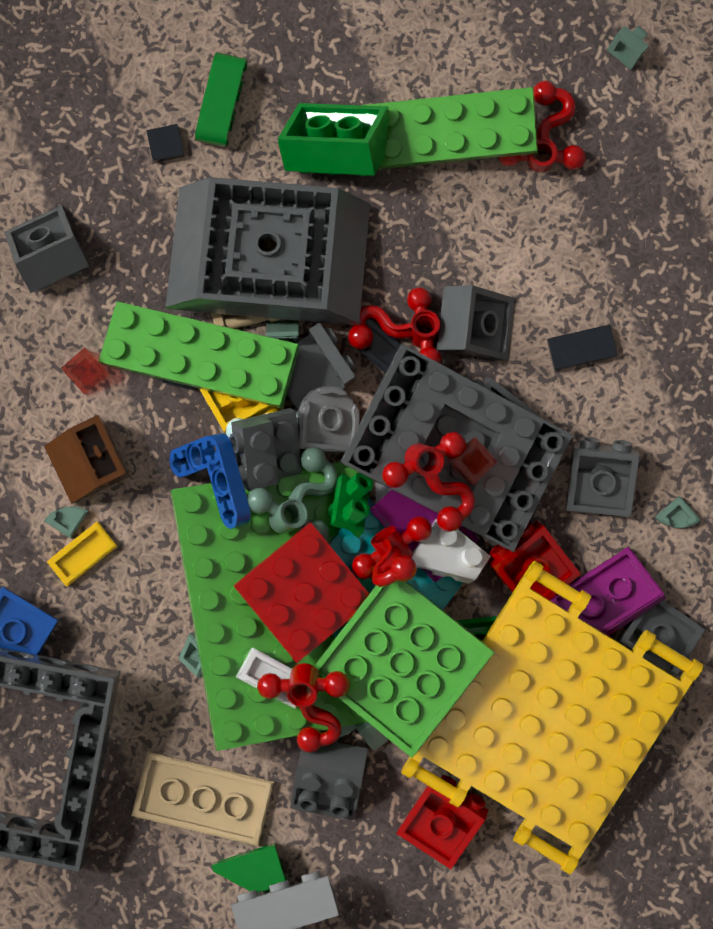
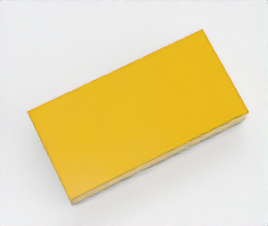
[47,521,118,587]

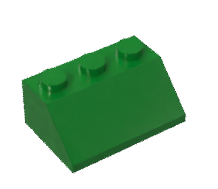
[277,103,389,176]

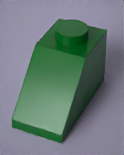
[211,843,287,894]

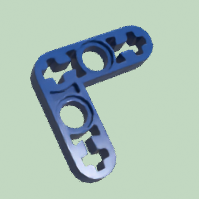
[169,433,251,529]

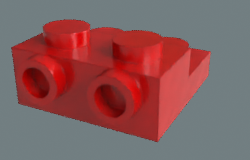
[487,520,581,600]
[396,775,489,870]

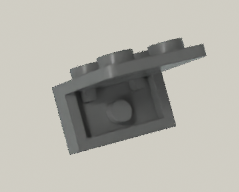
[287,323,357,410]

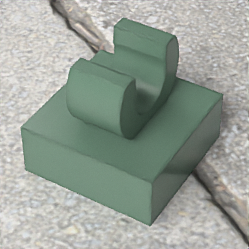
[607,25,649,70]

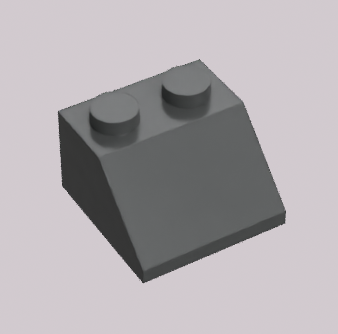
[4,205,89,293]
[437,285,515,361]

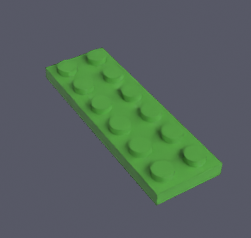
[366,87,538,169]
[98,301,300,409]

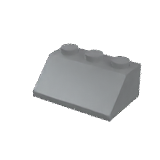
[231,870,341,929]

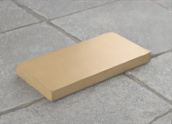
[131,751,274,846]

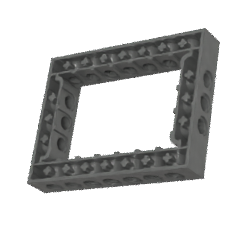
[0,648,120,872]

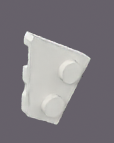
[412,519,491,584]

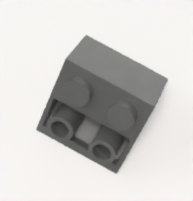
[290,742,368,820]

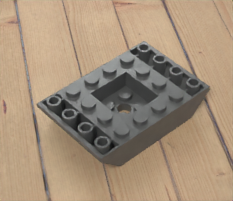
[166,177,370,325]
[341,344,573,552]

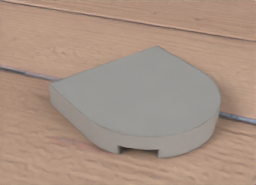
[297,386,360,452]

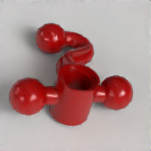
[498,80,586,173]
[348,287,442,364]
[382,432,475,532]
[352,516,432,587]
[257,663,350,753]

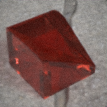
[61,347,109,395]
[447,437,498,485]

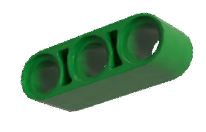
[195,52,248,148]

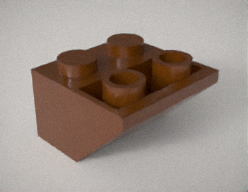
[44,415,130,504]

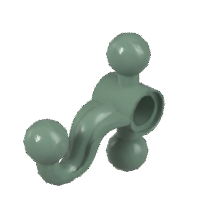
[247,447,338,540]

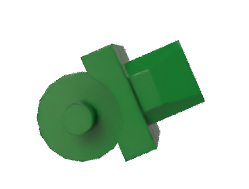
[328,473,373,538]

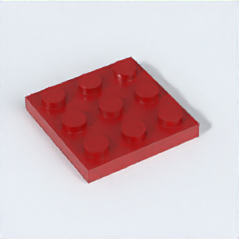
[233,522,369,663]

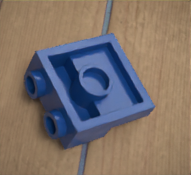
[0,587,59,655]

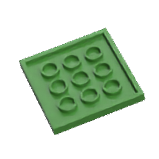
[315,581,495,758]

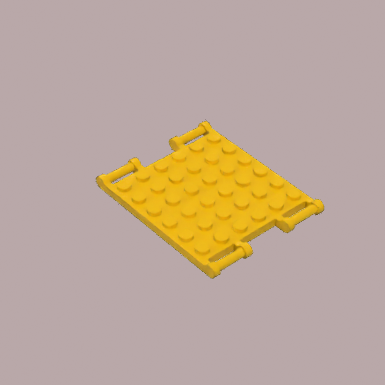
[401,561,704,875]

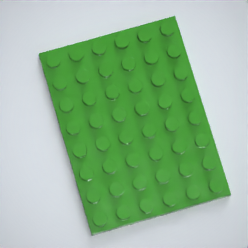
[170,462,367,751]

